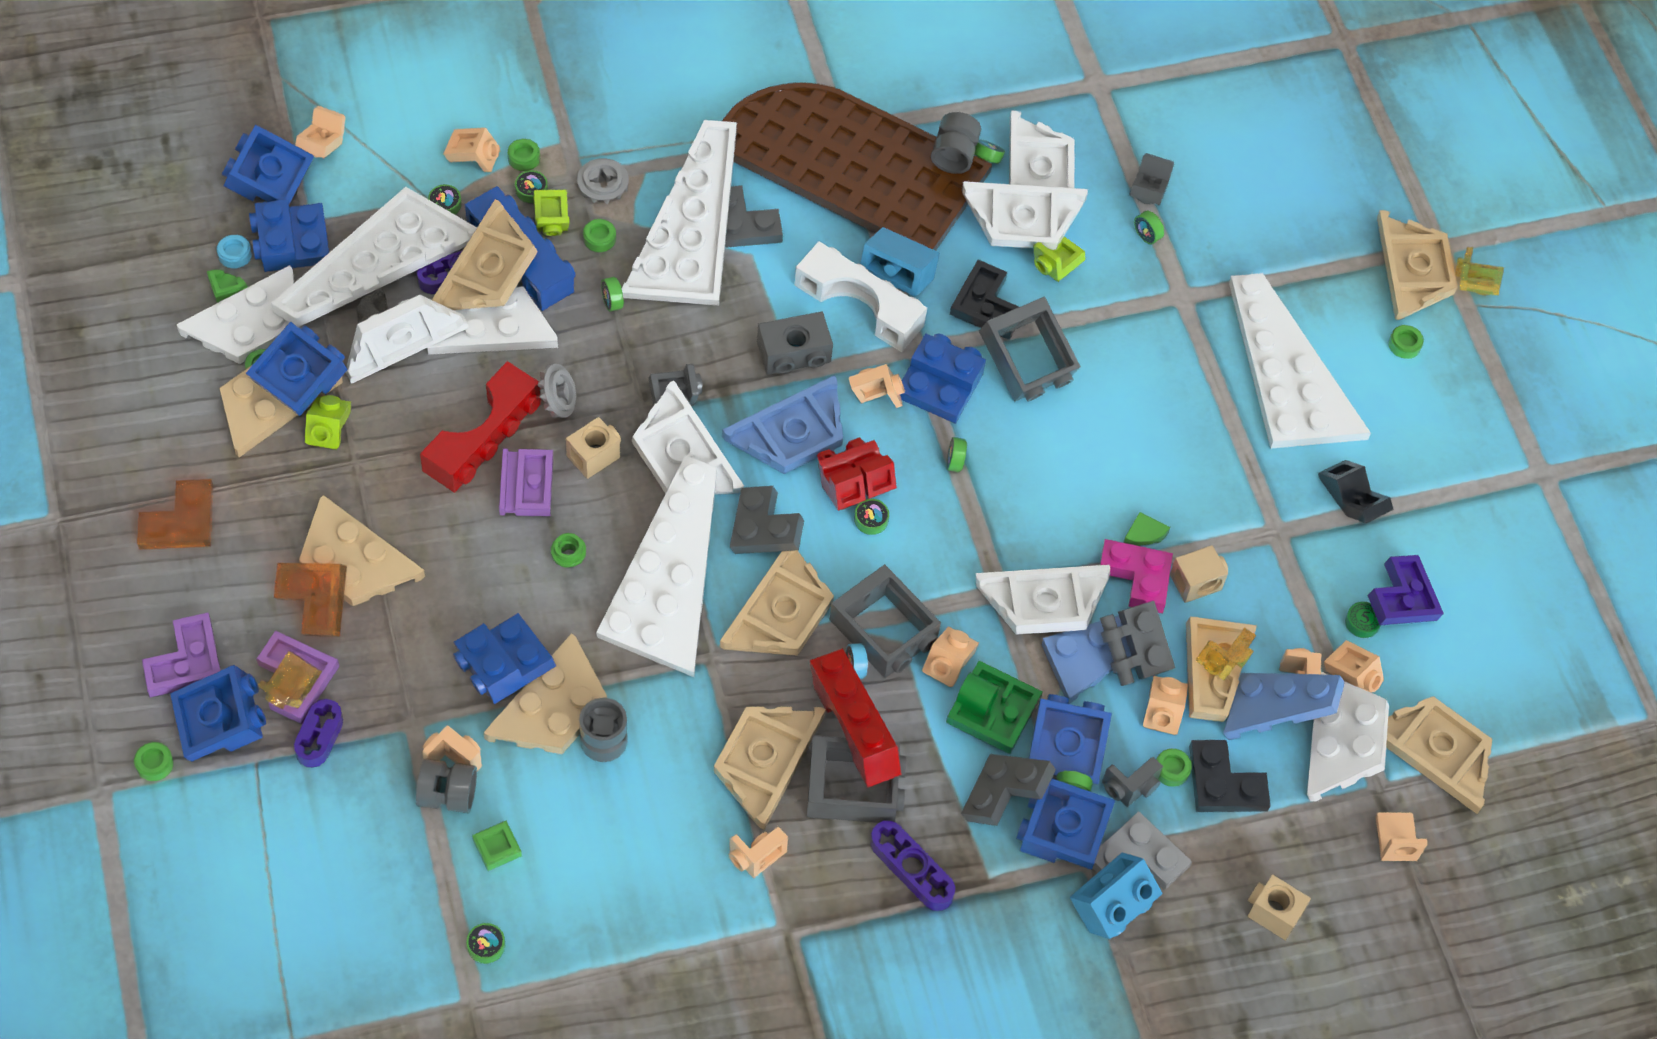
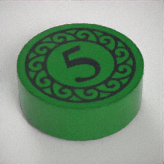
[1345,602,1381,638]

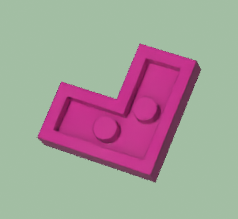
[1100,539,1173,614]

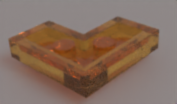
[137,479,213,550]
[274,563,347,637]

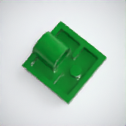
[946,661,1043,754]

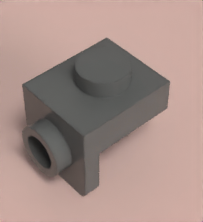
[1129,153,1174,205]
[649,364,703,406]
[1102,756,1163,808]

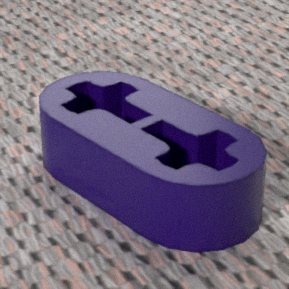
[294,699,343,768]

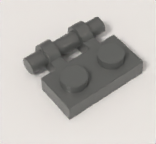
[1100,601,1175,686]

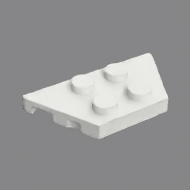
[1009,110,1074,188]
[962,181,1088,250]
[176,265,294,364]
[427,287,558,354]
[346,295,469,384]
[632,380,744,494]
[976,565,1110,634]
[1307,672,1389,801]

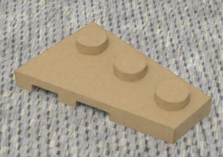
[1186,616,1257,722]

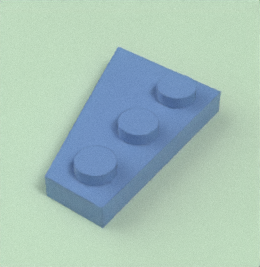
[1041,615,1131,704]
[1224,673,1345,740]

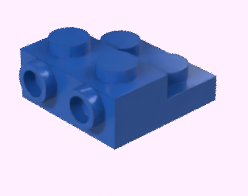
[221,125,314,204]
[249,199,329,272]
[246,321,348,416]
[900,333,986,424]
[453,613,556,704]
[170,665,266,762]
[1029,694,1112,785]
[1016,779,1115,870]

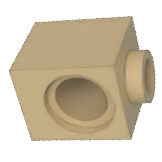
[566,417,621,479]
[1170,545,1228,603]
[1247,874,1311,941]

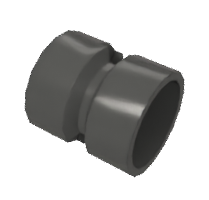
[931,112,981,174]
[579,698,627,762]
[416,758,477,813]

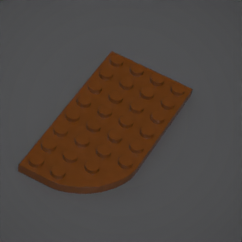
[722,83,992,251]

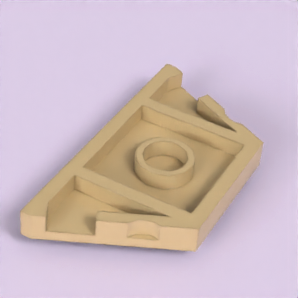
[432,199,538,310]
[1377,210,1458,320]
[219,365,343,458]
[299,495,425,606]
[720,550,834,656]
[483,633,607,754]
[1386,696,1492,814]
[714,707,826,830]

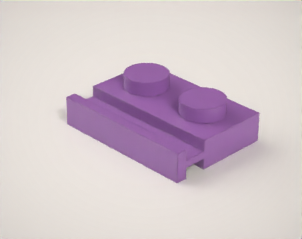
[499,449,553,516]

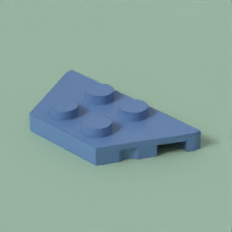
[722,375,843,474]

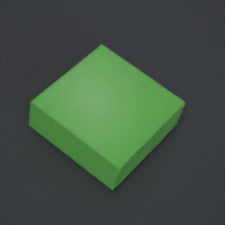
[472,821,522,871]

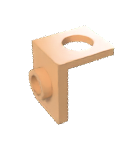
[1376,812,1428,861]

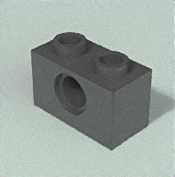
[757,311,833,375]

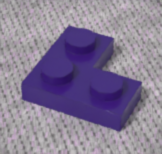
[1367,555,1444,625]

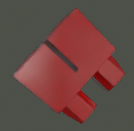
[817,437,897,511]

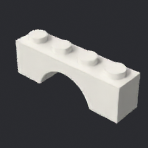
[794,241,927,352]

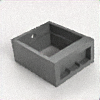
[979,296,1081,402]
[829,564,941,678]
[807,735,906,823]

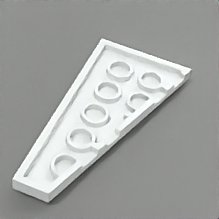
[622,120,737,306]
[271,187,477,327]
[1229,273,1371,449]
[596,455,717,677]

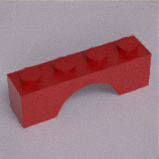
[420,361,541,493]
[809,648,902,788]

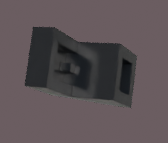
[1318,460,1394,523]

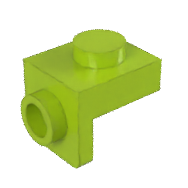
[533,190,570,236]
[1033,236,1086,282]
[305,395,351,449]

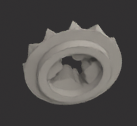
[577,158,629,204]
[538,364,576,418]

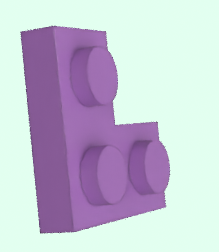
[142,612,221,697]
[256,630,339,724]

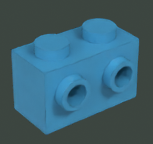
[860,227,940,297]
[1070,852,1163,939]

